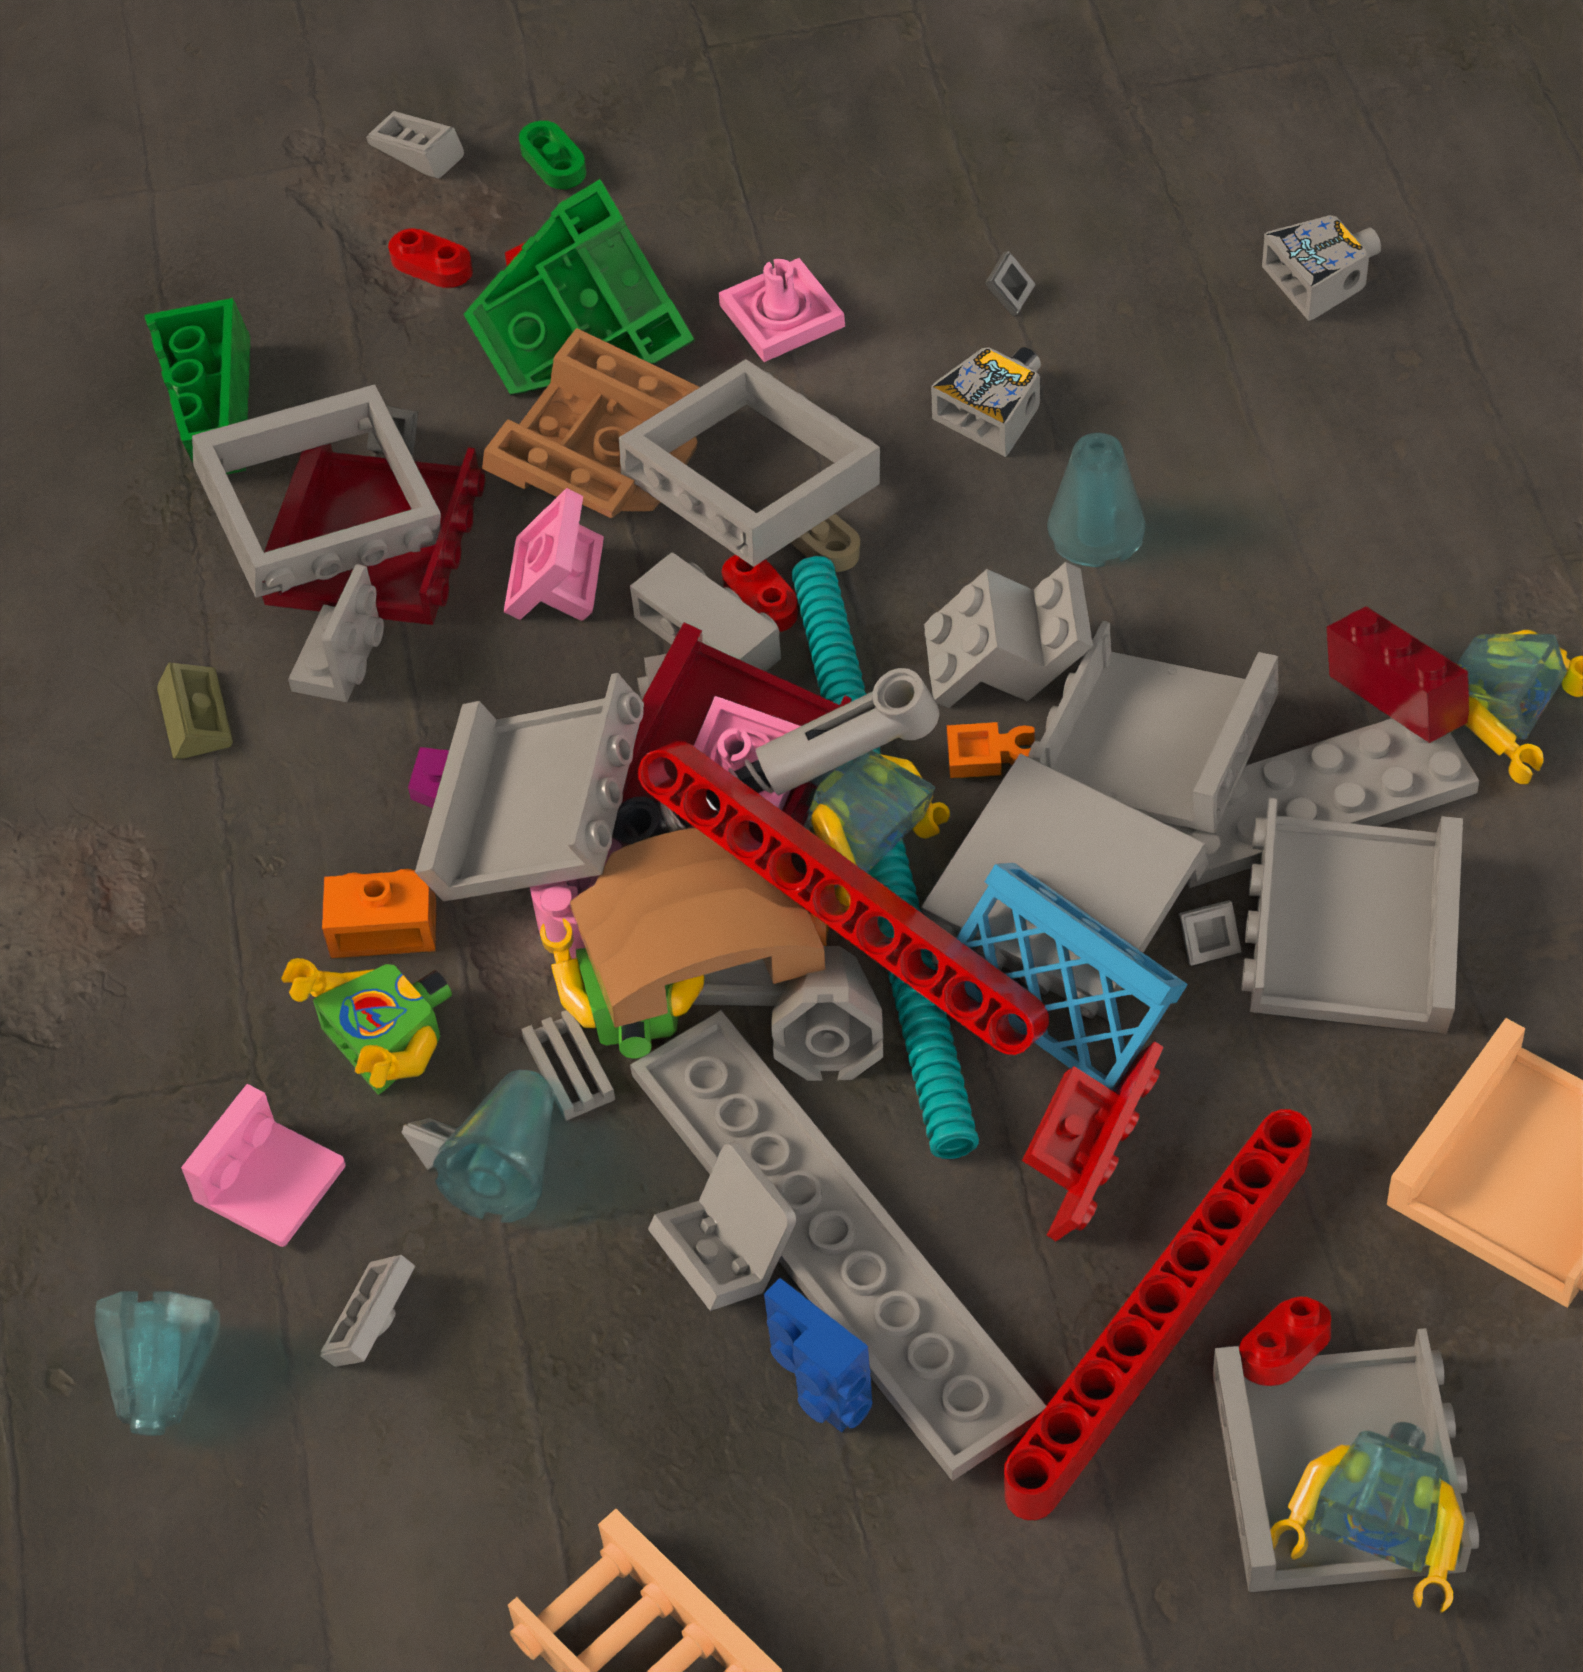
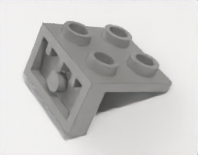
[288,564,384,702]

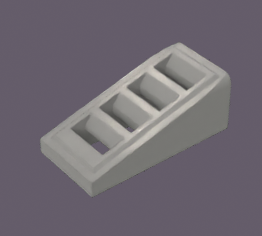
[366,111,464,179]

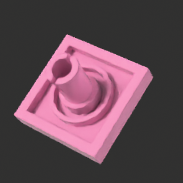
[719,258,845,362]
[694,696,801,824]

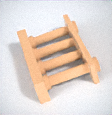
[508,1509,782,1672]

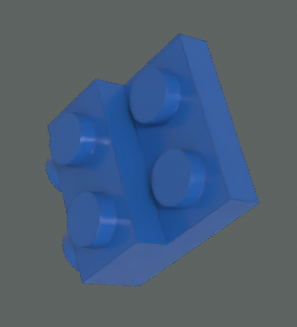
[764,1278,872,1432]

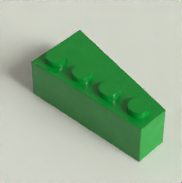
[144,298,251,474]

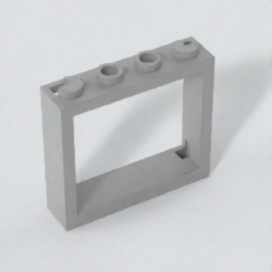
[619,359,880,567]
[192,384,441,598]

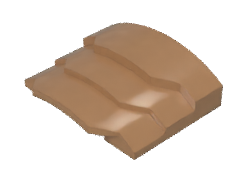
[482,328,700,518]
[570,827,825,1028]

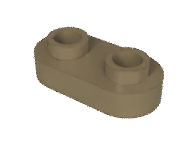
[791,514,860,572]

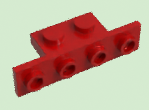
[1022,1042,1164,1242]

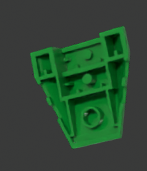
[463,179,695,396]

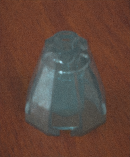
[94,1291,220,1436]

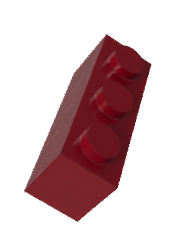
[1326,606,1469,743]

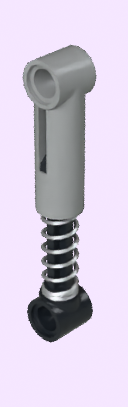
[613,668,940,847]

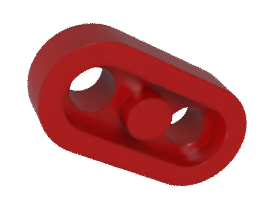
[388,228,473,288]
[722,554,798,632]
[1239,1296,1331,1386]

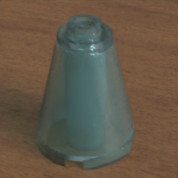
[1047,433,1145,567]
[433,1070,554,1222]

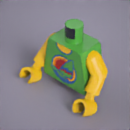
[540,918,704,1058]
[281,958,452,1095]

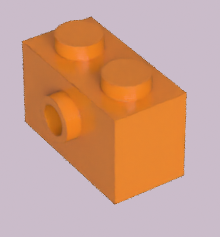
[322,869,436,958]

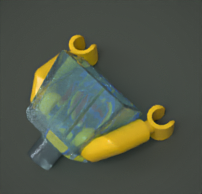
[1451,629,1583,784]
[808,750,950,906]
[1270,1422,1464,1613]

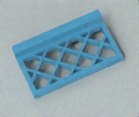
[937,863,1188,1092]

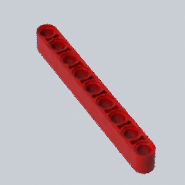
[638,741,1049,1055]
[1004,1109,1312,1520]

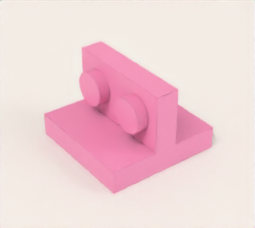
[504,488,604,621]

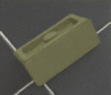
[157,662,233,759]

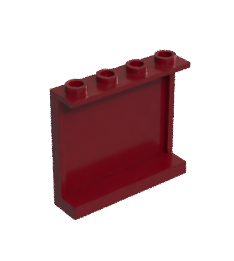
[262,443,485,625]
[622,622,852,843]

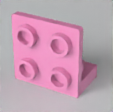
[181,1084,346,1247]

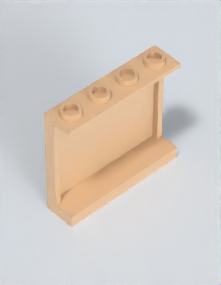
[1387,1018,1583,1308]

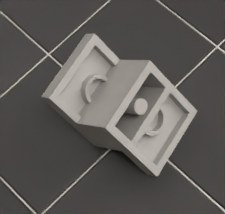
[924,562,1093,708]

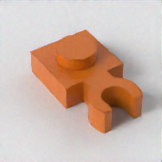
[946,722,1035,778]

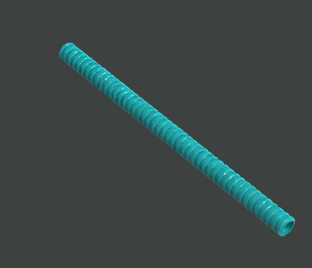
[792,556,979,1159]

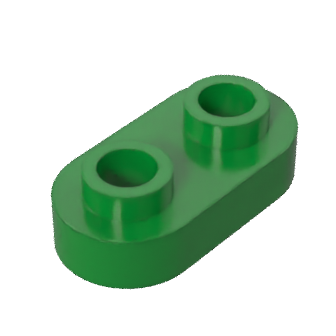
[519,121,586,190]

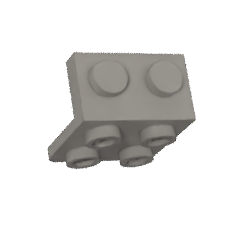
[648,1141,796,1311]

